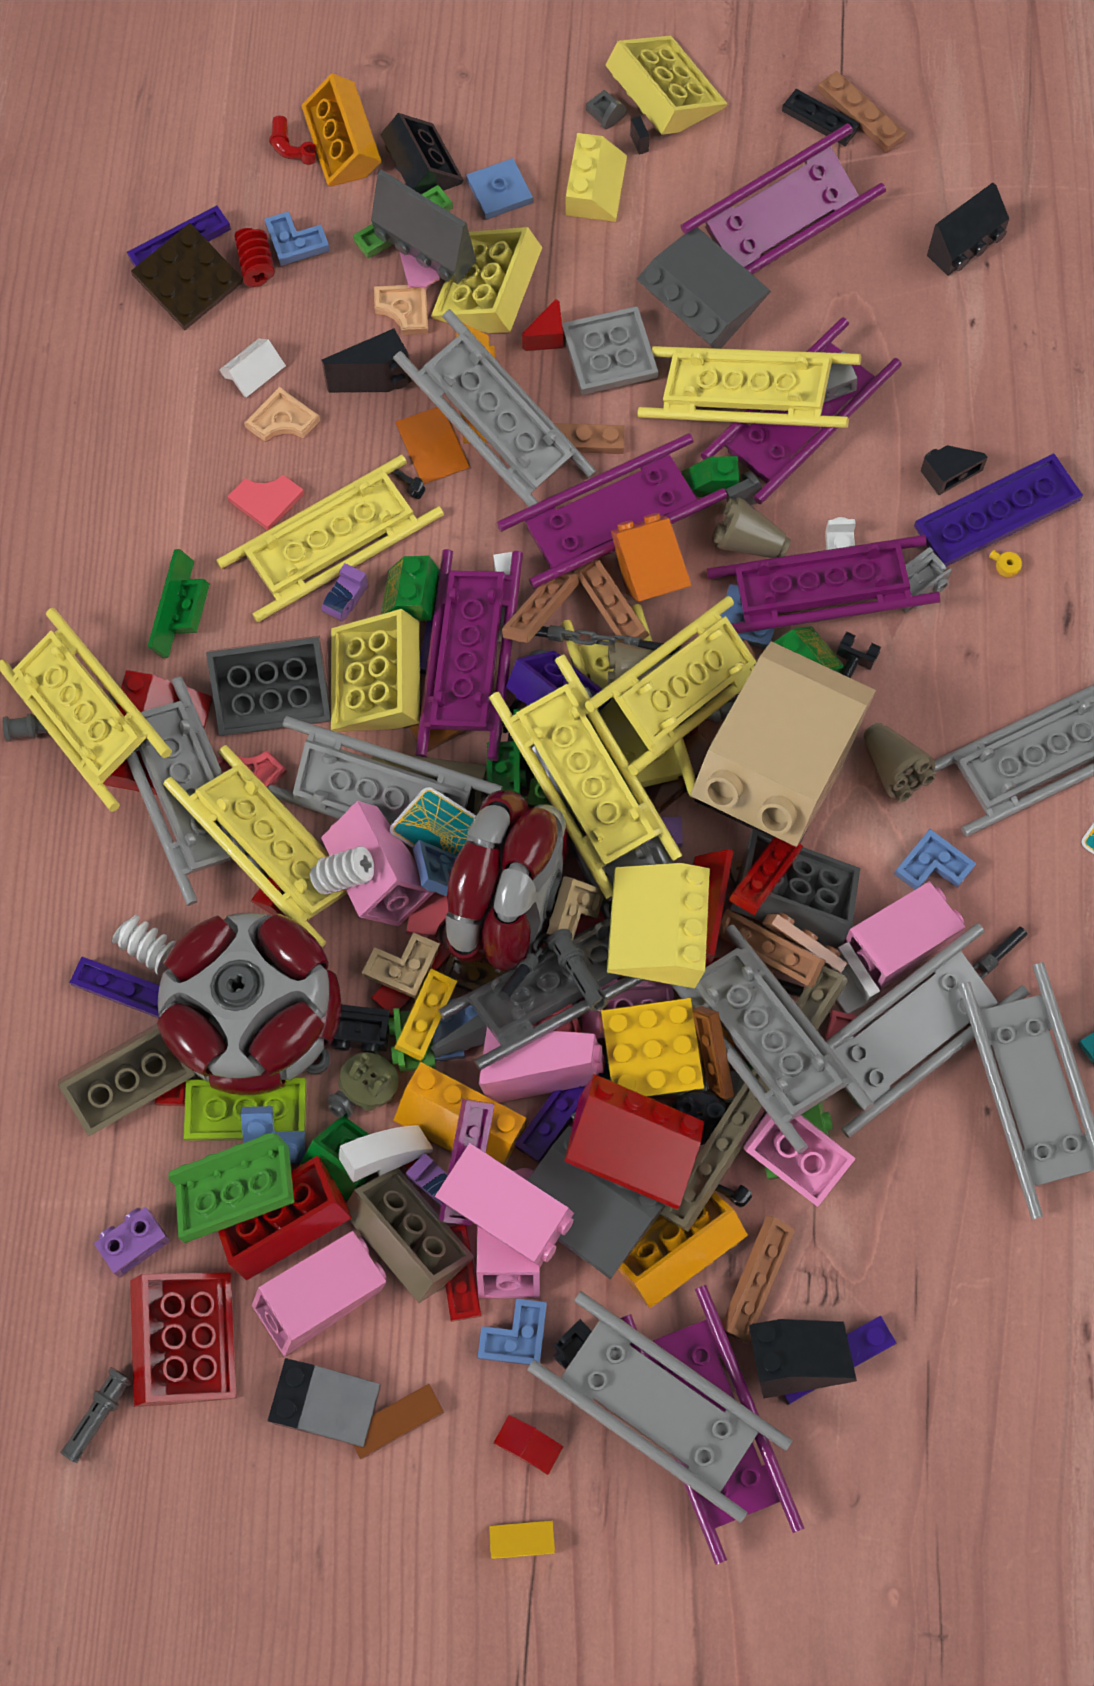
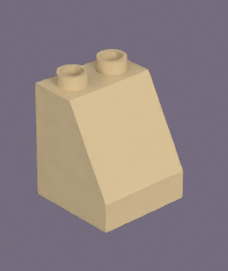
[690,642,876,847]

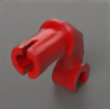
[269,115,316,165]

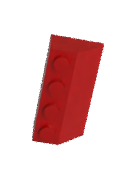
[692,849,734,967]
[218,1156,351,1281]

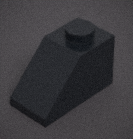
[921,445,988,495]

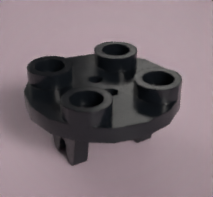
[671,1090,728,1145]

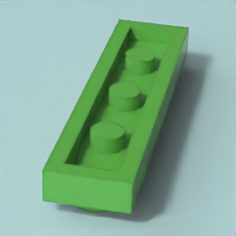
[353,185,453,259]

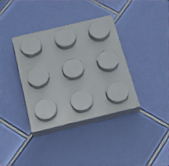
[562,306,658,395]

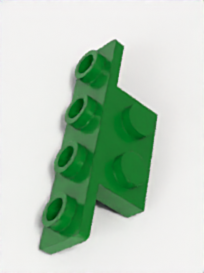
[148,549,210,658]
[487,709,527,801]

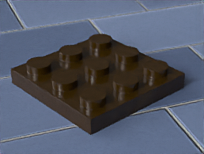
[131,223,243,330]

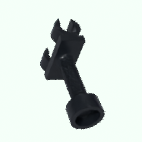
[836,631,881,678]

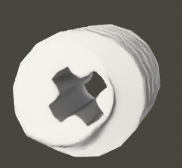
[310,846,374,895]
[112,915,176,975]

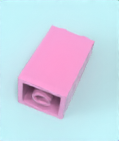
[321,801,434,926]
[843,881,965,991]
[479,1027,605,1103]
[435,1143,574,1267]
[477,1168,540,1298]
[252,1231,386,1357]

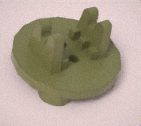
[338,1052,399,1111]

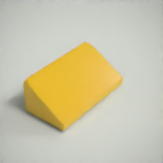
[489,1520,555,1559]

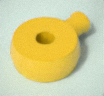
[989,550,1022,578]

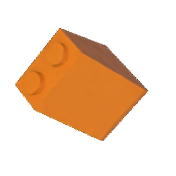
[611,513,691,602]

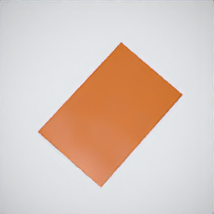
[395,407,470,484]

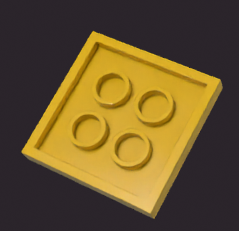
[601,998,704,1097]

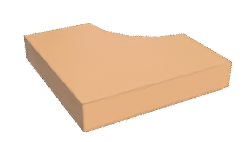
[374,285,428,335]
[244,387,320,442]

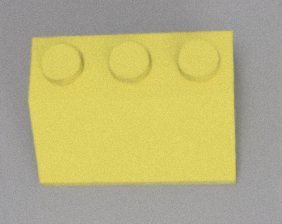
[566,133,627,222]

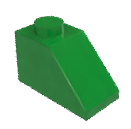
[682,456,739,497]

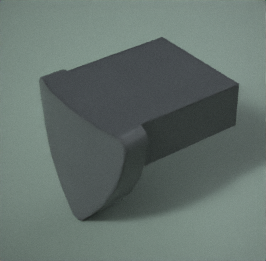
[586,90,627,129]
[725,471,762,505]

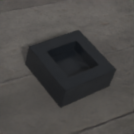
[630,116,650,155]

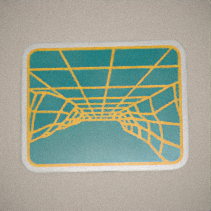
[390,787,476,855]

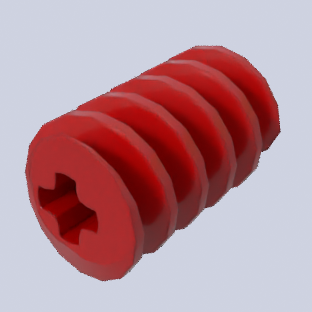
[234,228,275,287]

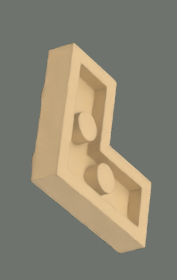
[547,876,604,941]
[362,933,441,999]

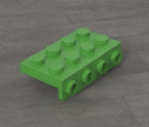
[168,1133,294,1243]

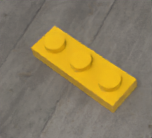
[394,969,457,1061]

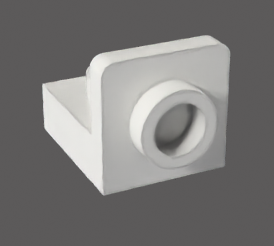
[825,517,856,550]

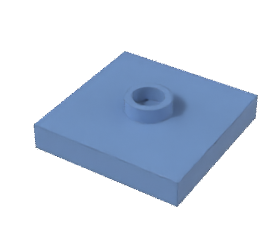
[466,158,533,219]

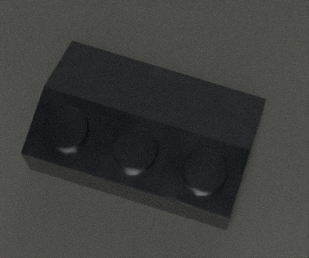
[380,113,464,194]
[927,182,1009,276]

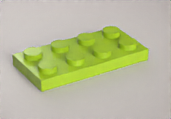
[184,1078,307,1141]

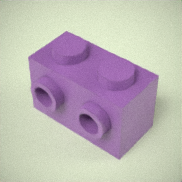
[94,1207,170,1278]

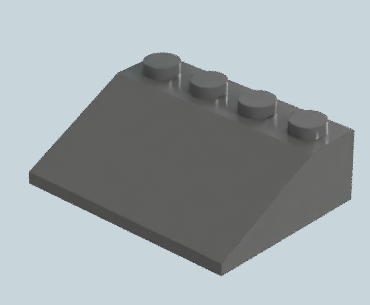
[371,169,476,284]
[637,227,771,349]
[206,635,331,736]
[730,829,860,949]
[527,1126,665,1280]

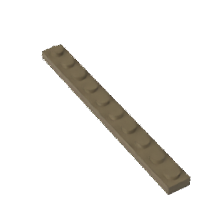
[660,966,848,1232]

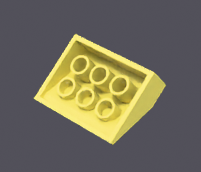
[605,36,727,135]
[431,227,542,333]
[331,609,420,732]
[607,863,710,989]

